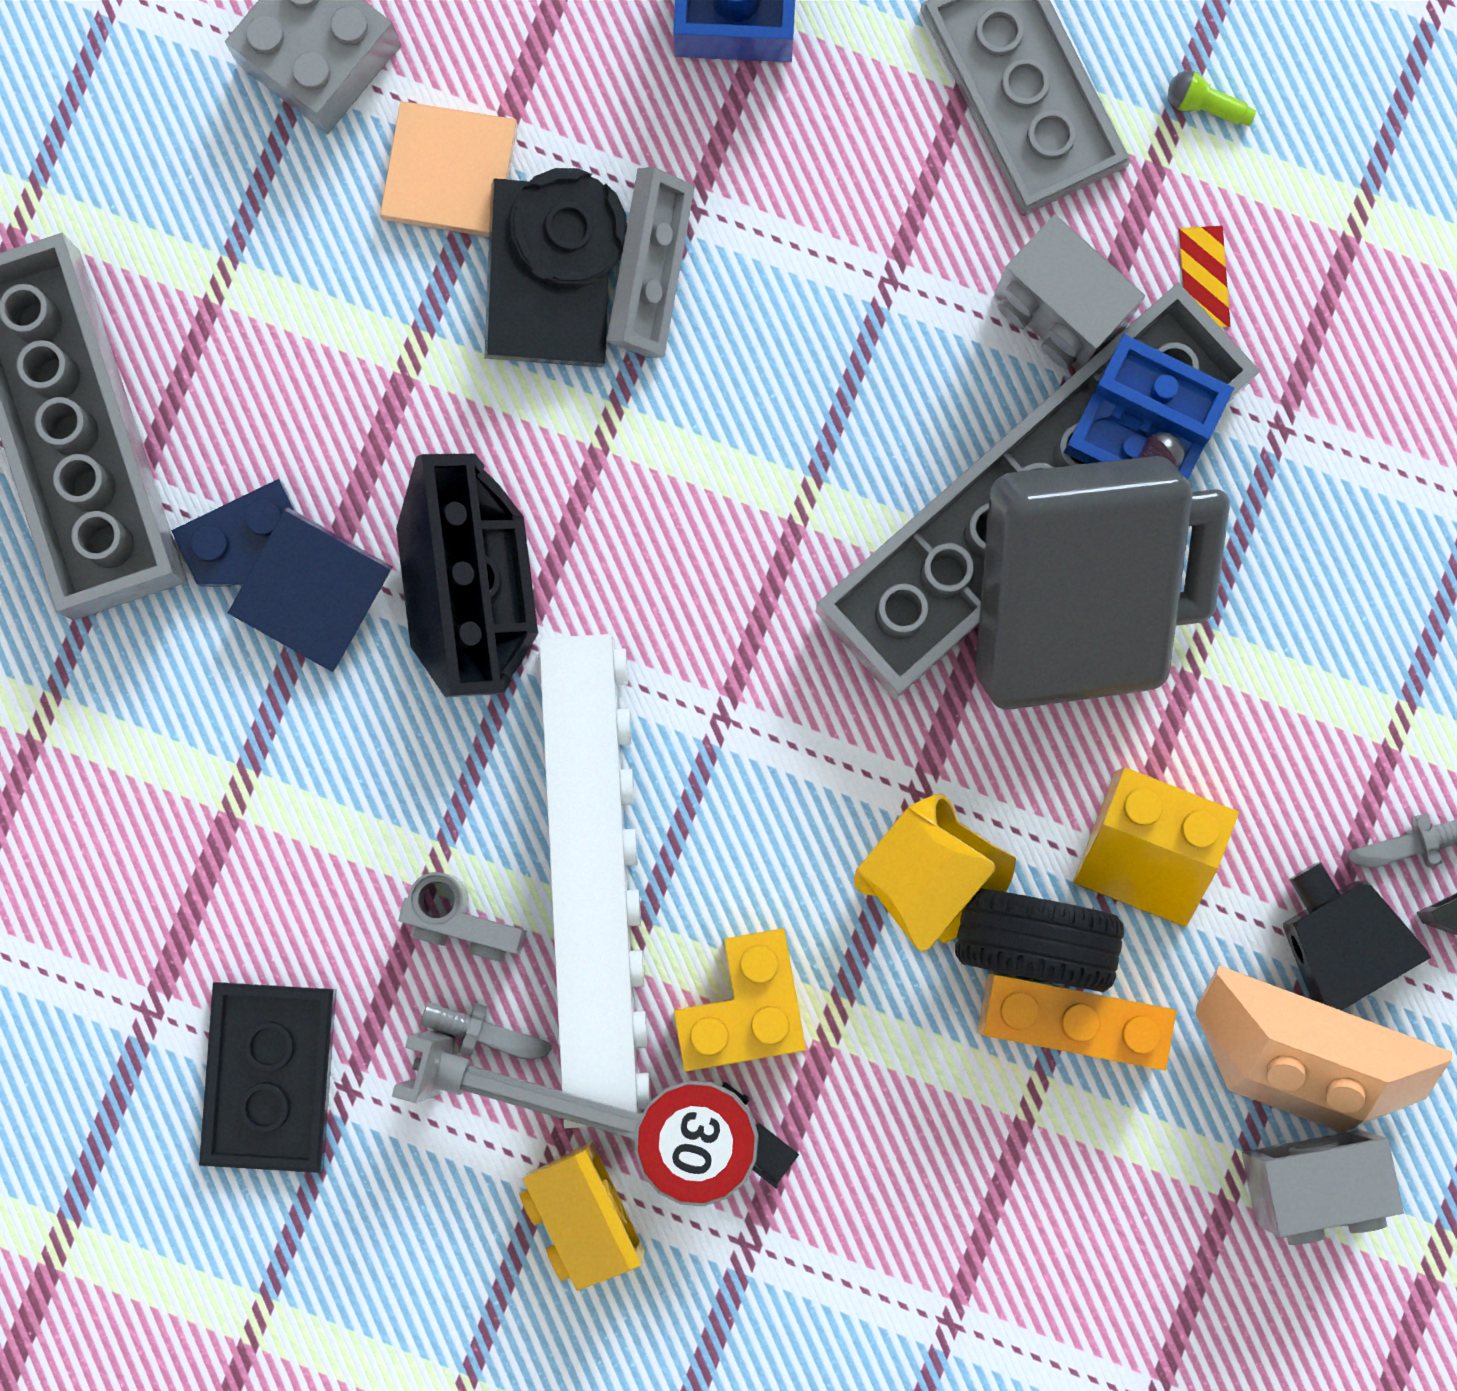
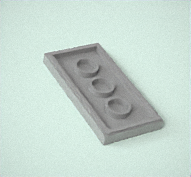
[920,0,1131,216]

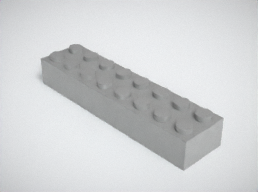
[815,282,1260,700]

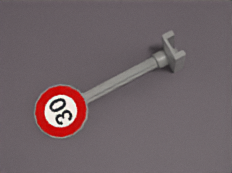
[392,1030,759,1206]

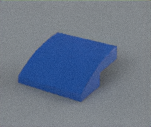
[1063,334,1234,480]

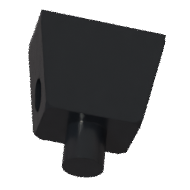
[1283,861,1431,1011]

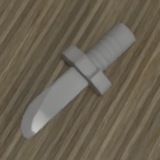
[1348,813,1457,867]
[420,1002,552,1059]

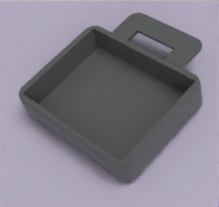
[975,456,1230,710]

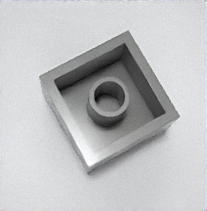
[224,0,401,135]
[994,214,1146,371]
[1241,1130,1404,1245]

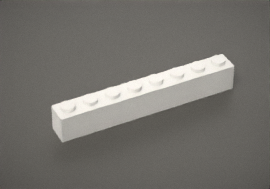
[539,634,651,1128]

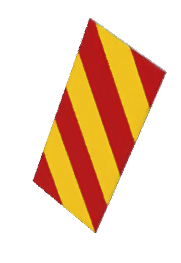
[1179,226,1231,327]

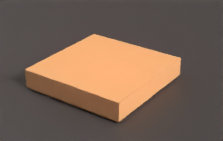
[380,101,518,237]

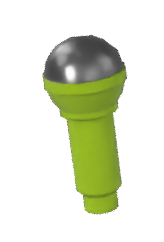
[1168,70,1257,126]

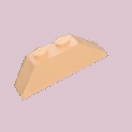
[1195,965,1452,1133]

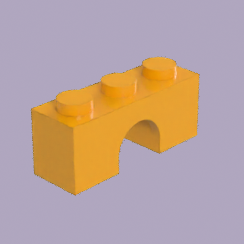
[977,974,1177,1071]

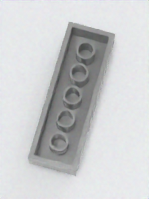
[0,233,187,620]

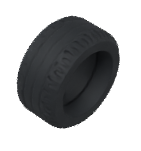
[955,888,1124,992]

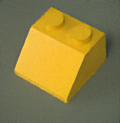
[1072,767,1239,927]
[519,1141,646,1291]

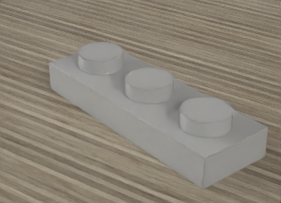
[606,167,695,358]

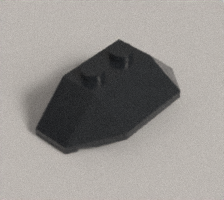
[396,453,538,698]

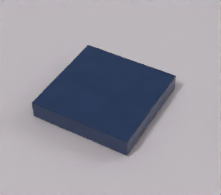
[228,507,393,672]

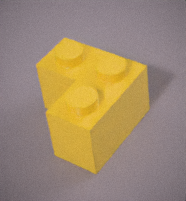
[674,928,806,1072]

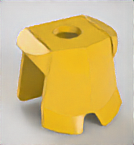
[854,794,1016,951]

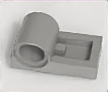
[398,872,527,962]

